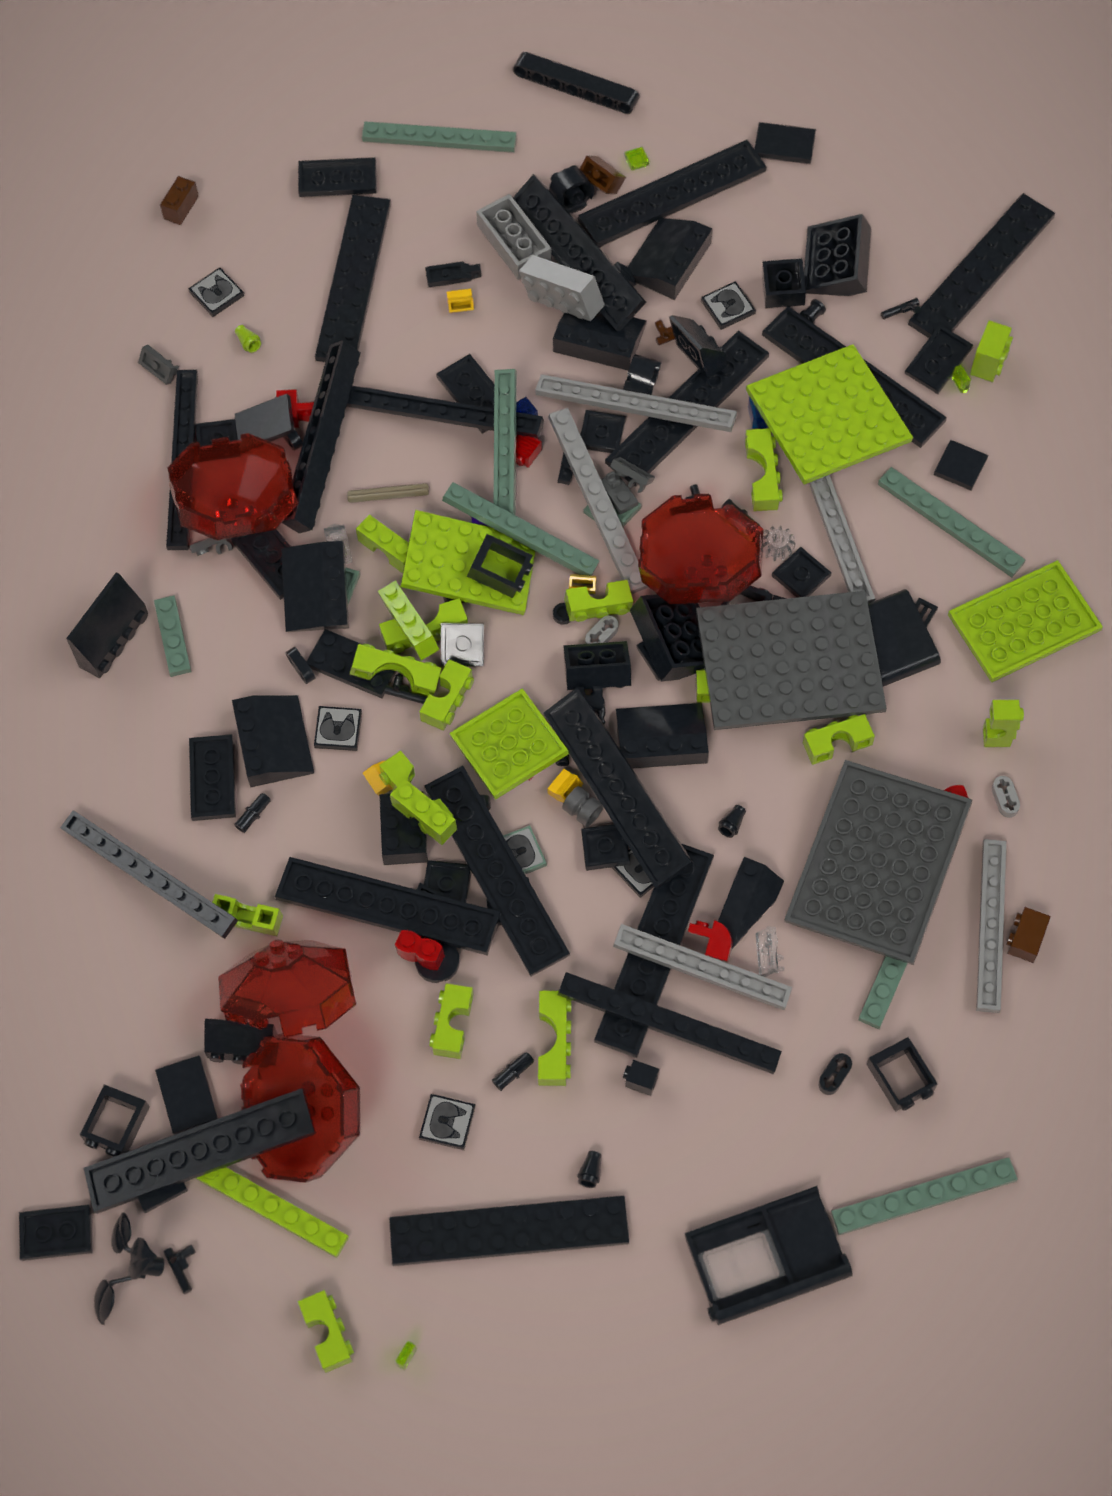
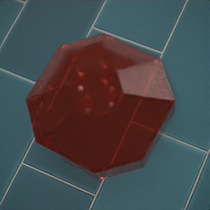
[167,433,298,540]
[638,494,764,604]
[218,939,356,1037]
[240,1034,360,1183]

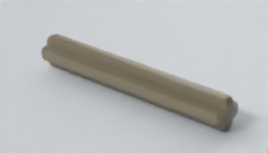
[347,483,429,503]

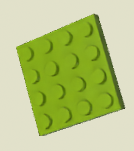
[450,688,569,800]

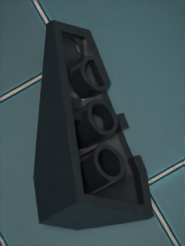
[718,857,784,949]

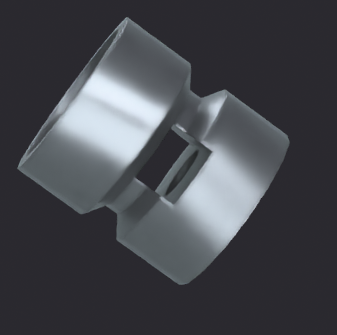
[562,786,604,827]

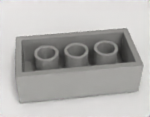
[476,194,552,280]
[519,255,605,321]

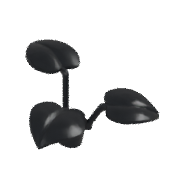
[94,1212,164,1325]

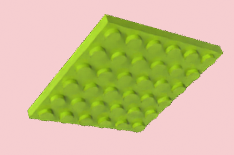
[746,344,913,485]

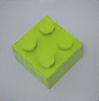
[970,320,1013,382]

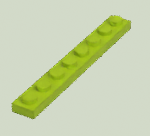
[195,1167,349,1258]

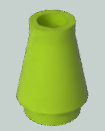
[235,325,261,353]

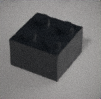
[762,258,806,308]

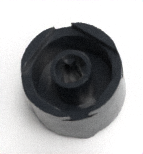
[549,165,594,213]
[623,354,662,395]

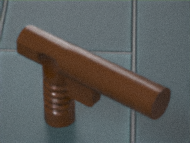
[655,320,675,346]

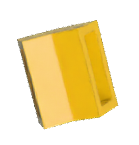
[447,289,474,313]
[569,574,597,594]
[363,760,393,796]
[547,769,583,803]

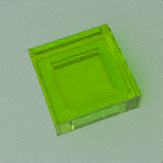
[624,146,649,171]
[952,364,971,393]
[395,1341,417,1371]

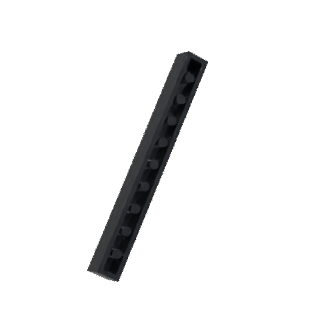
[281,340,361,534]

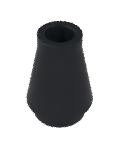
[718,805,746,838]
[577,1151,602,1188]

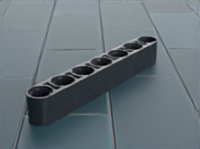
[513,52,640,114]

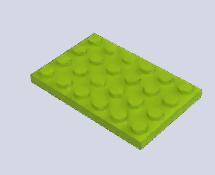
[400,510,535,615]
[948,560,1103,683]

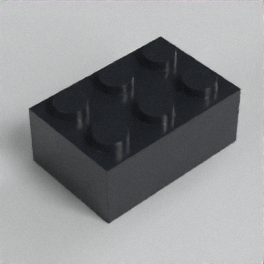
[379,791,428,865]

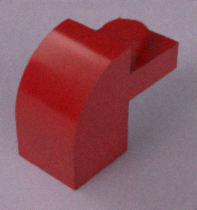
[276,389,314,428]
[688,920,733,962]

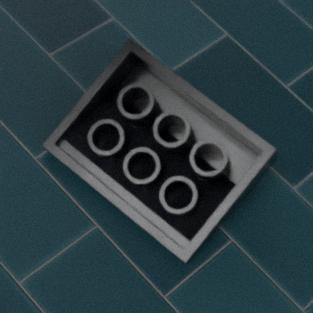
[804,214,871,296]
[628,218,713,300]
[553,311,647,371]
[281,541,349,632]
[66,572,148,679]
[630,591,704,682]
[232,695,314,788]
[616,703,709,769]

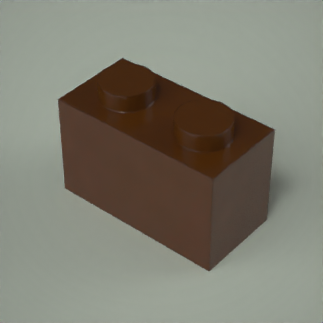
[579,155,626,194]
[160,176,199,225]
[1006,907,1051,963]

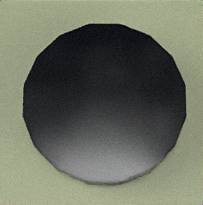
[415,943,460,983]

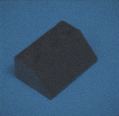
[669,315,727,378]
[563,641,631,690]
[204,1018,279,1067]

